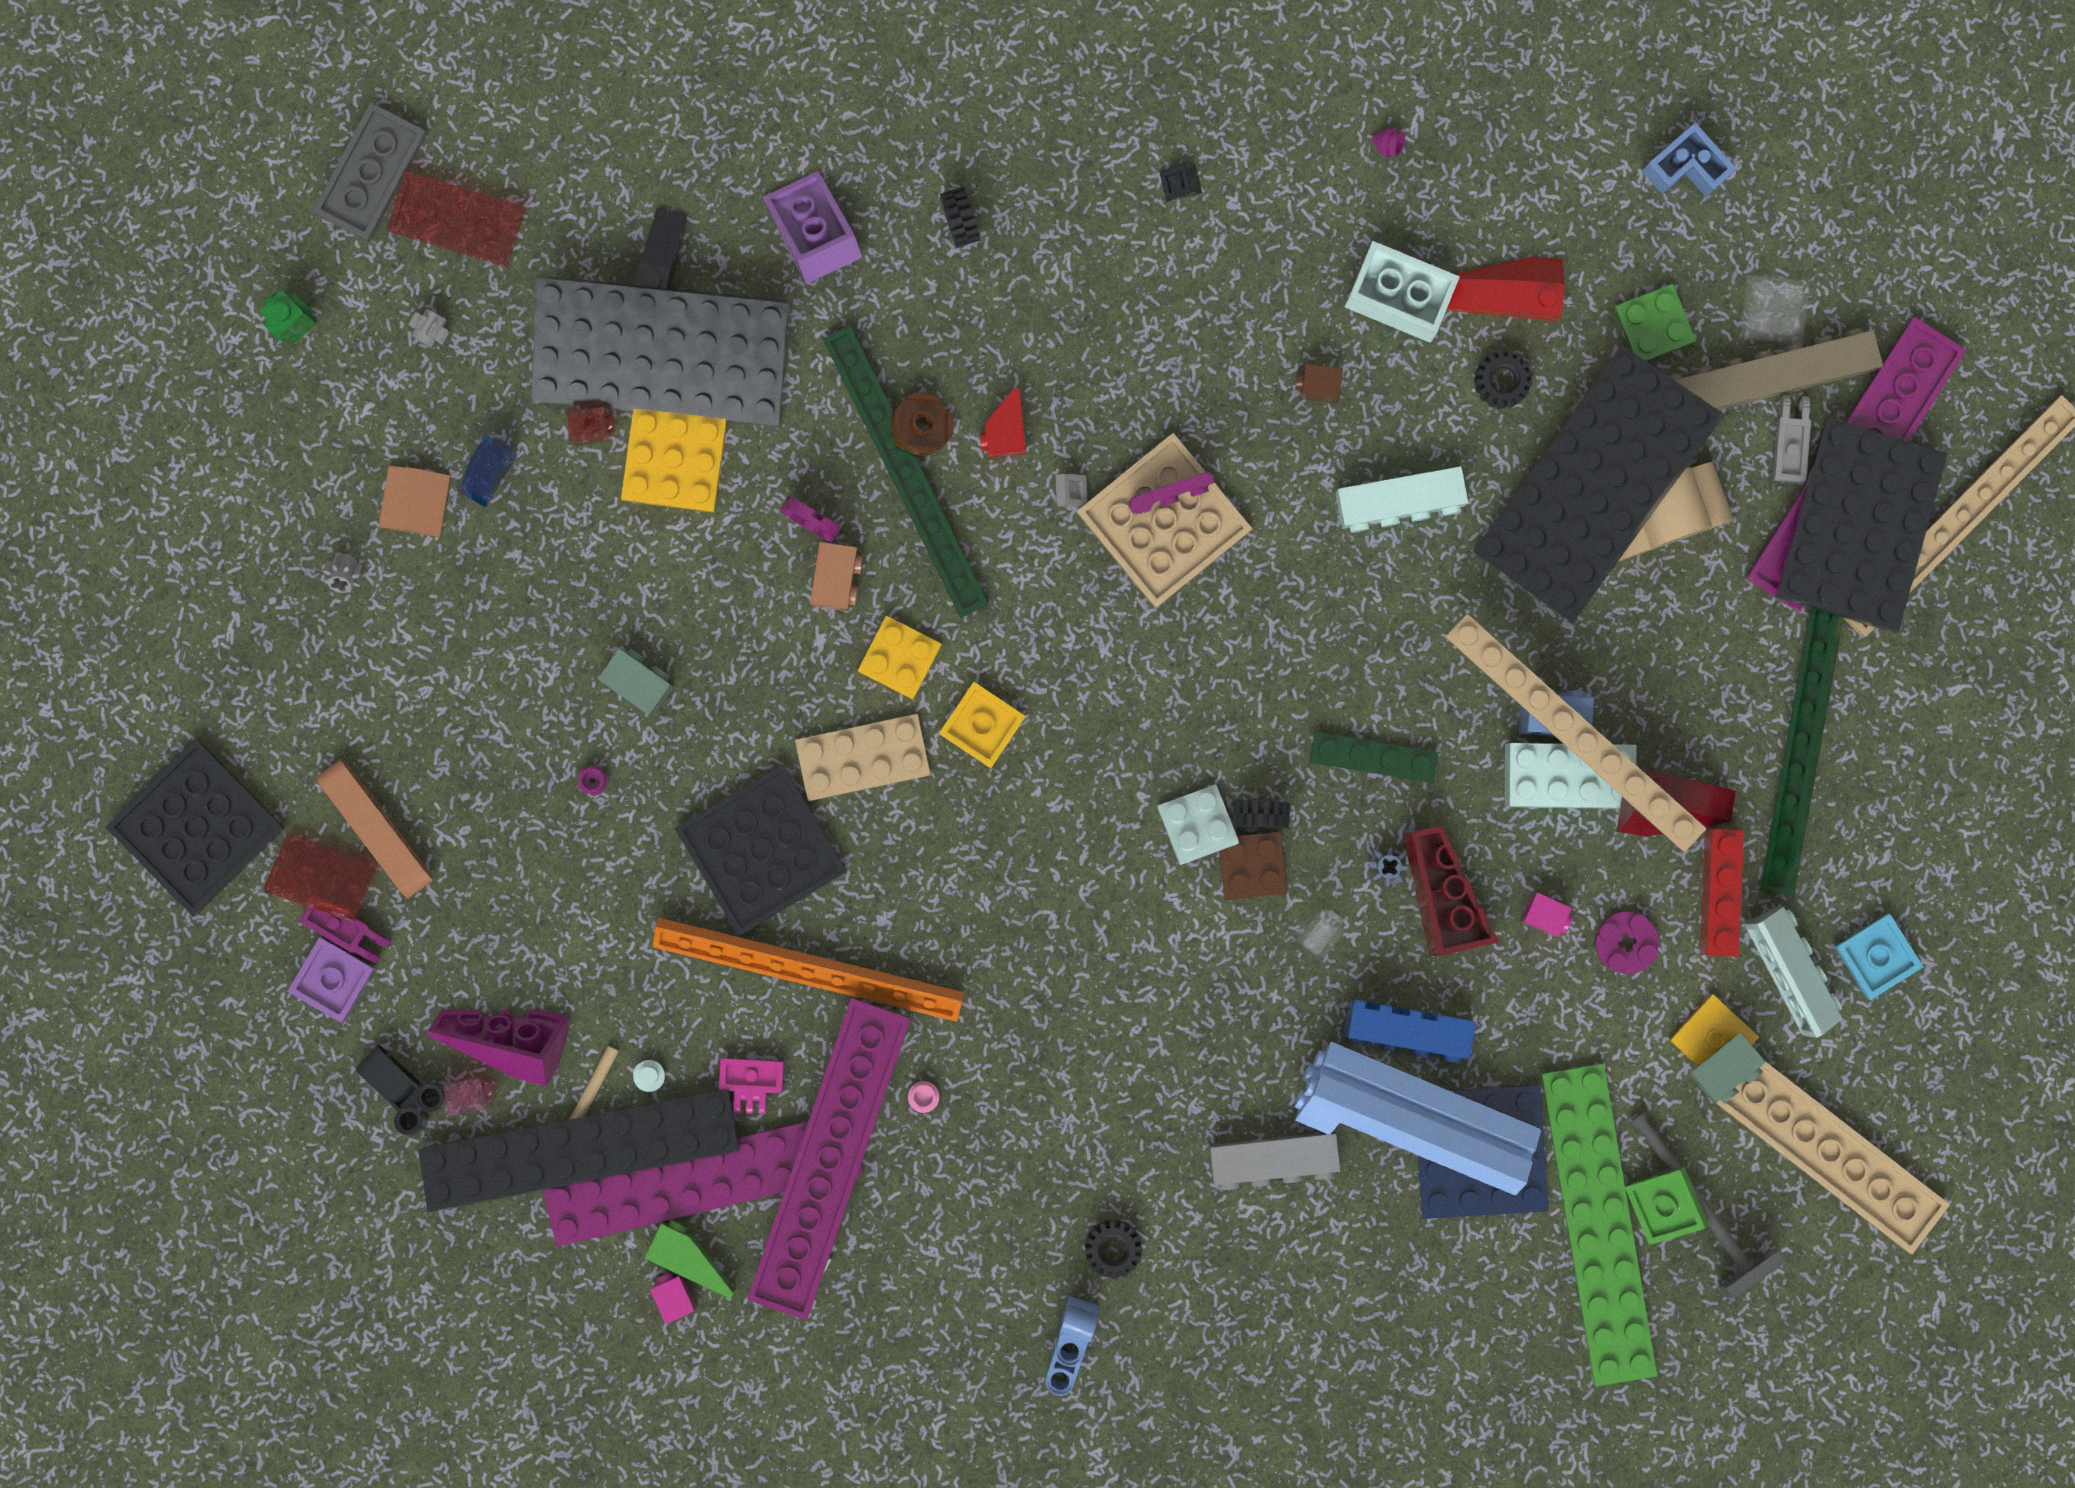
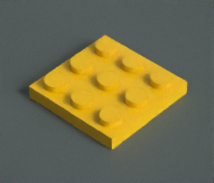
[621,409,727,513]

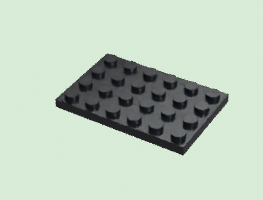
[1775,417,1948,633]

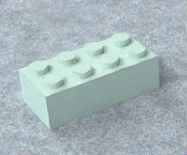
[1505,743,1636,809]

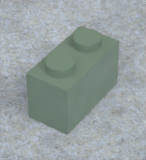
[598,648,674,717]
[1689,1033,1765,1104]

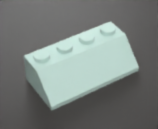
[1744,906,1843,1038]

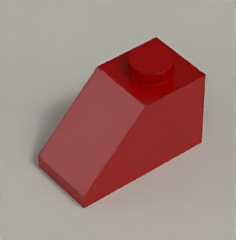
[980,389,1026,458]

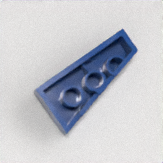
[1343,998,1476,1064]

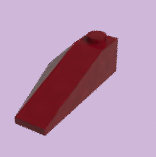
[1616,770,1736,837]

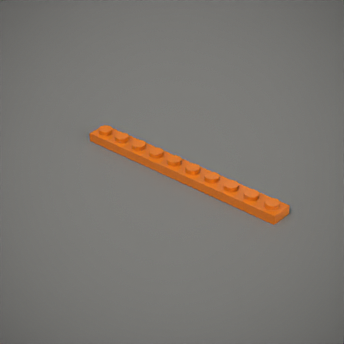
[653,917,964,1022]

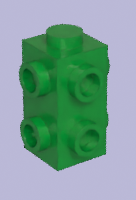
[259,290,317,344]

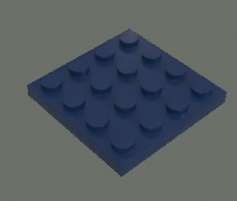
[1417,1084,1549,1219]

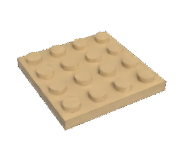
[1076,433,1252,609]

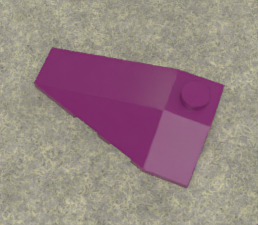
[427,1010,570,1086]

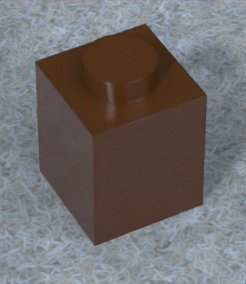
[1295,364,1343,403]

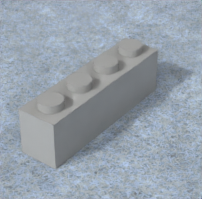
[1209,1132,1340,1190]

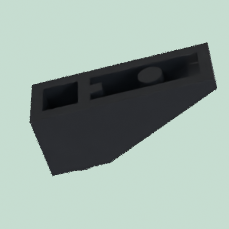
[635,208,688,289]

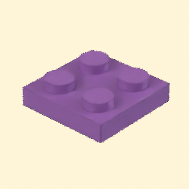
[287,937,376,1023]

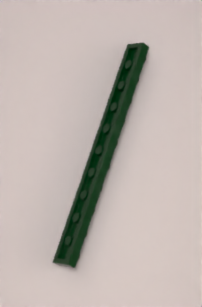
[823,325,988,619]
[1760,608,1844,897]

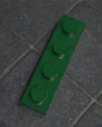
[1309,731,1439,784]

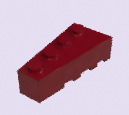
[1402,825,1499,956]

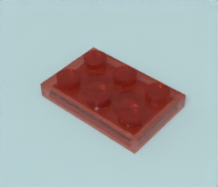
[264,833,378,922]

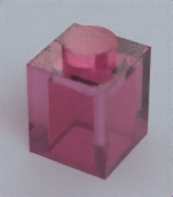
[443,1076,494,1116]

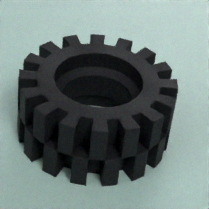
[940,186,980,248]
[1474,350,1533,409]
[1233,800,1290,828]
[1085,1219,1142,1279]

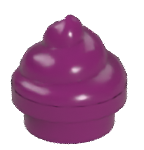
[1372,126,1405,158]

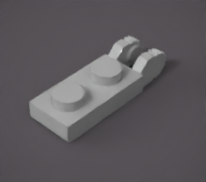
[1772,394,1811,483]

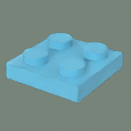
[1834,913,1923,1000]

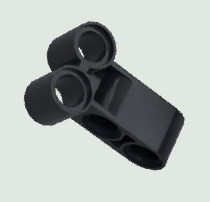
[355,1044,450,1135]

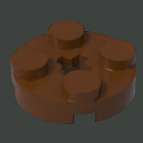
[891,392,954,456]

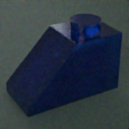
[458,434,518,508]

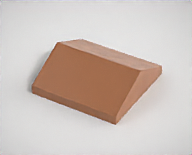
[379,466,451,537]

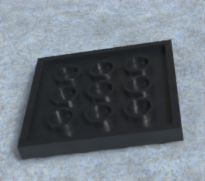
[105,739,286,917]
[675,764,847,936]

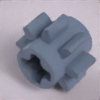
[1368,847,1409,887]

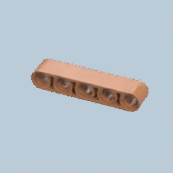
[316,758,434,899]

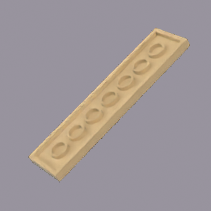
[1709,1061,1950,1255]

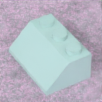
[1345,241,1460,343]

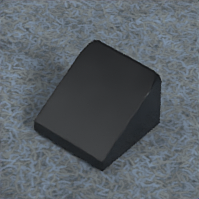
[1159,162,1202,202]

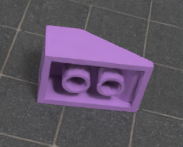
[763,171,862,284]

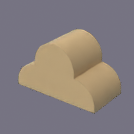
[1618,462,1734,562]

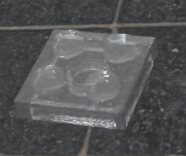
[1739,275,1809,344]

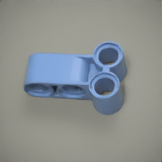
[1046,1296,1100,1396]

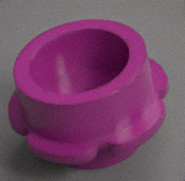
[578,765,609,796]

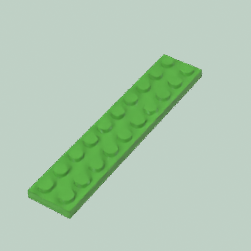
[1540,1063,1657,1387]

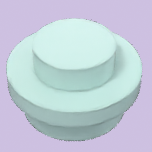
[633,1060,665,1092]

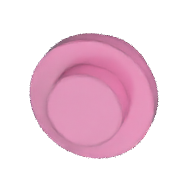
[908,1081,939,1113]

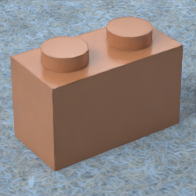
[810,542,863,612]

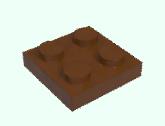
[1219,832,1287,900]

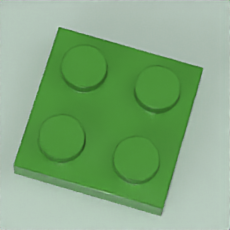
[1614,284,1696,361]
[1625,1166,1709,1245]

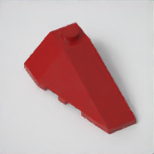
[1446,256,1565,321]

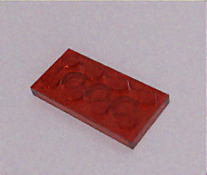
[386,171,526,268]

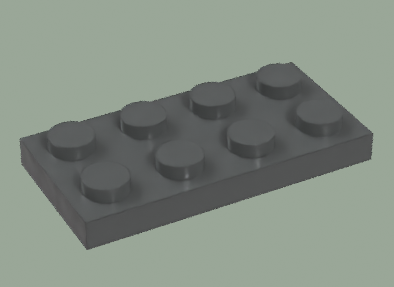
[312,102,428,243]

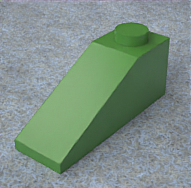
[645,1219,736,1299]

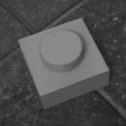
[1055,474,1087,508]

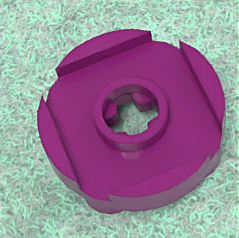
[779,496,841,544]
[1594,911,1659,974]

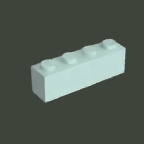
[1335,466,1468,533]

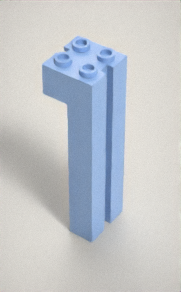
[1294,1042,1541,1196]

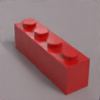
[1700,829,1744,957]

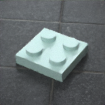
[1157,784,1239,865]

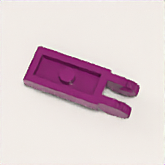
[1128,472,1214,515]
[299,894,391,964]

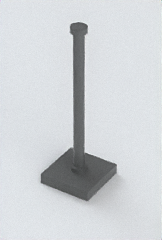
[1630,1111,1786,1299]

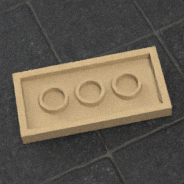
[795,714,931,801]

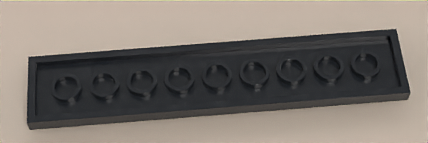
[418,1089,740,1213]

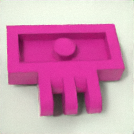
[719,1058,784,1114]

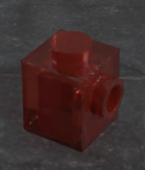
[567,407,615,446]

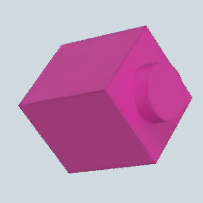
[1520,893,1573,937]
[650,1271,697,1324]

